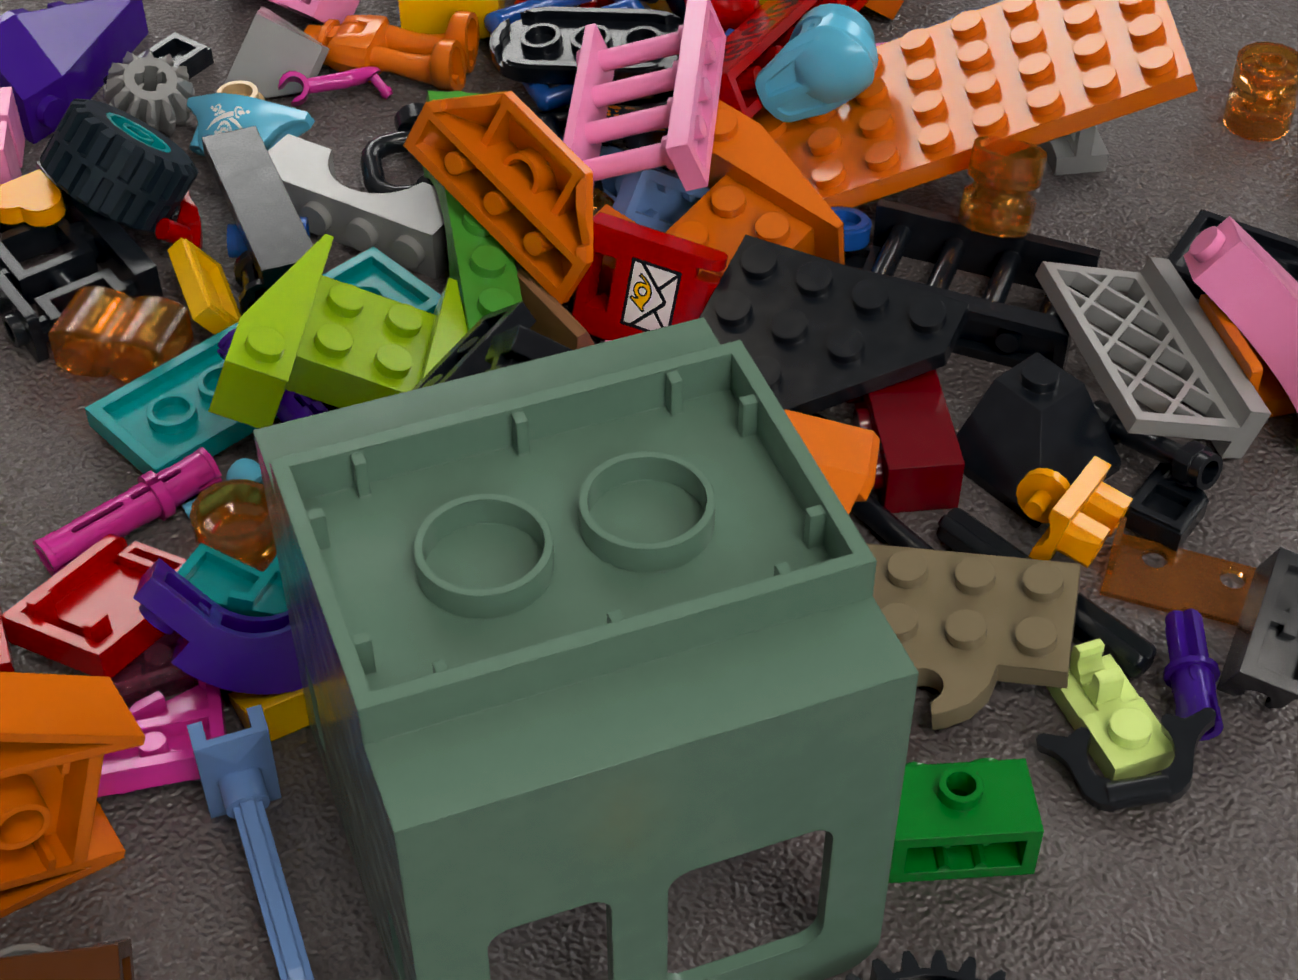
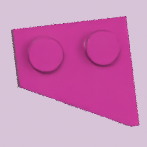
[97,680,227,798]

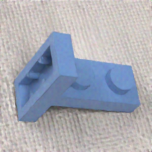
[595,144,711,233]

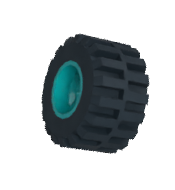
[39,98,198,232]

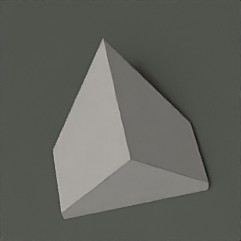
[224,6,330,98]

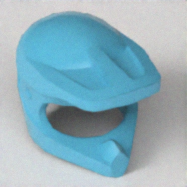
[755,3,878,123]

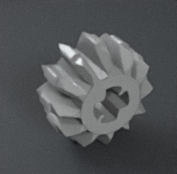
[103,48,195,137]

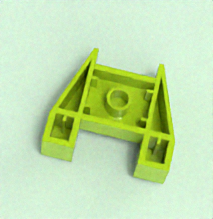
[208,234,468,428]

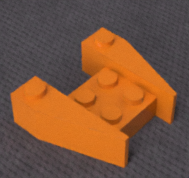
[593,100,845,295]
[0,672,146,919]

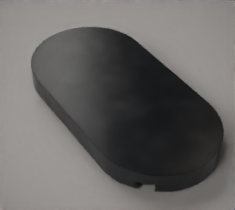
[489,6,681,85]

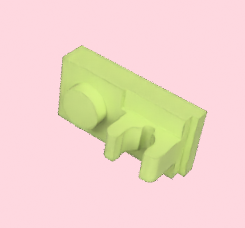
[1046,638,1175,781]

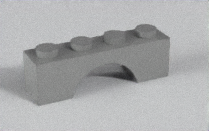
[268,134,449,280]

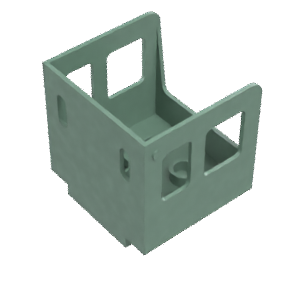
[253,317,919,980]

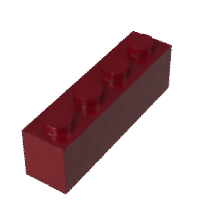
[846,369,965,513]

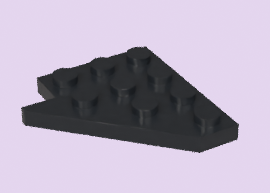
[699,235,969,415]

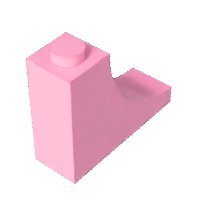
[1183,216,1298,413]

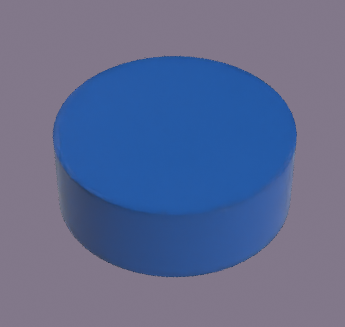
[831,206,872,251]

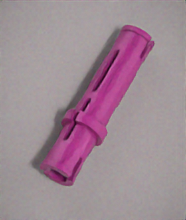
[33,447,222,576]

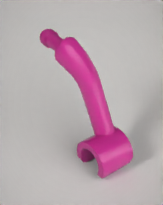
[278,66,393,106]

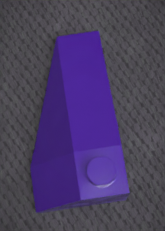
[0,0,149,144]

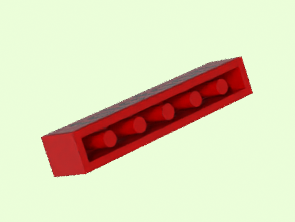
[719,0,868,118]

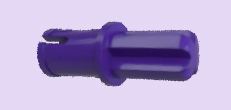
[1163,608,1224,741]

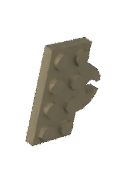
[866,543,1081,730]

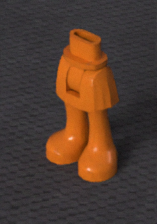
[303,10,480,91]

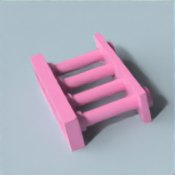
[563,0,726,191]

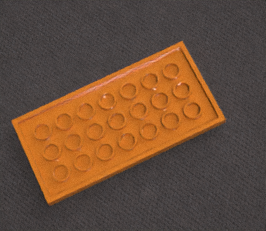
[751,0,1198,208]

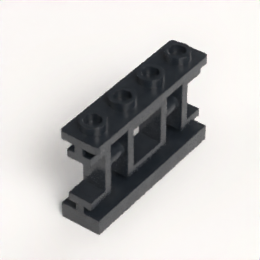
[0,160,166,363]

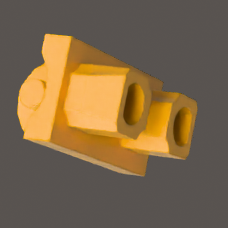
[1016,456,1133,568]

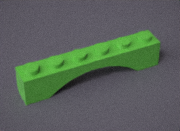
[423,91,523,331]

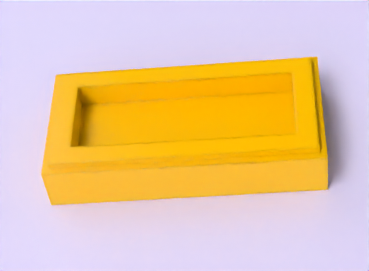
[167,237,241,335]

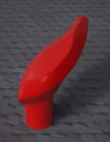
[155,190,203,249]

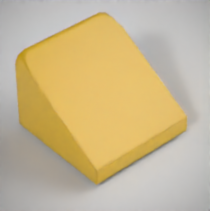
[228,689,310,741]

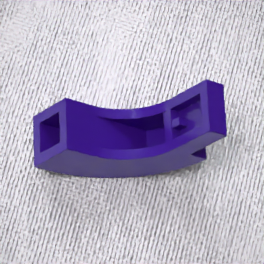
[133,558,303,695]

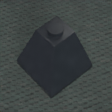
[956,352,1122,528]

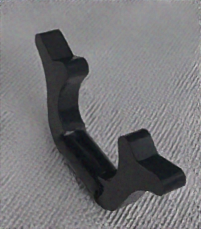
[1036,707,1216,812]

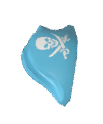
[187,93,315,156]

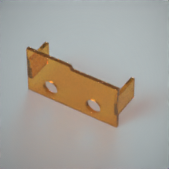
[1100,517,1256,626]

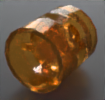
[1222,42,1298,142]
[958,136,1047,238]
[190,479,277,571]

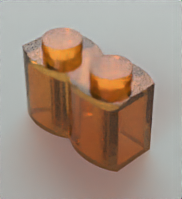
[48,286,194,384]

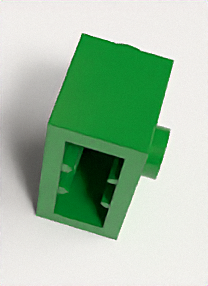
[888,758,1044,883]

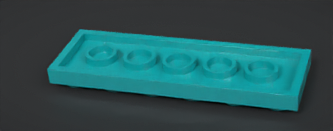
[85,246,441,474]

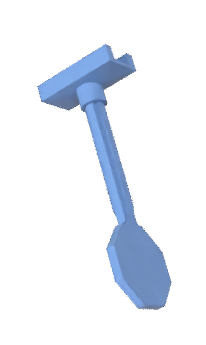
[187,704,314,980]

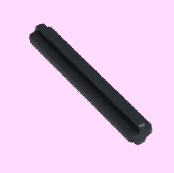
[936,508,1157,679]

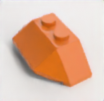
[403,90,593,305]

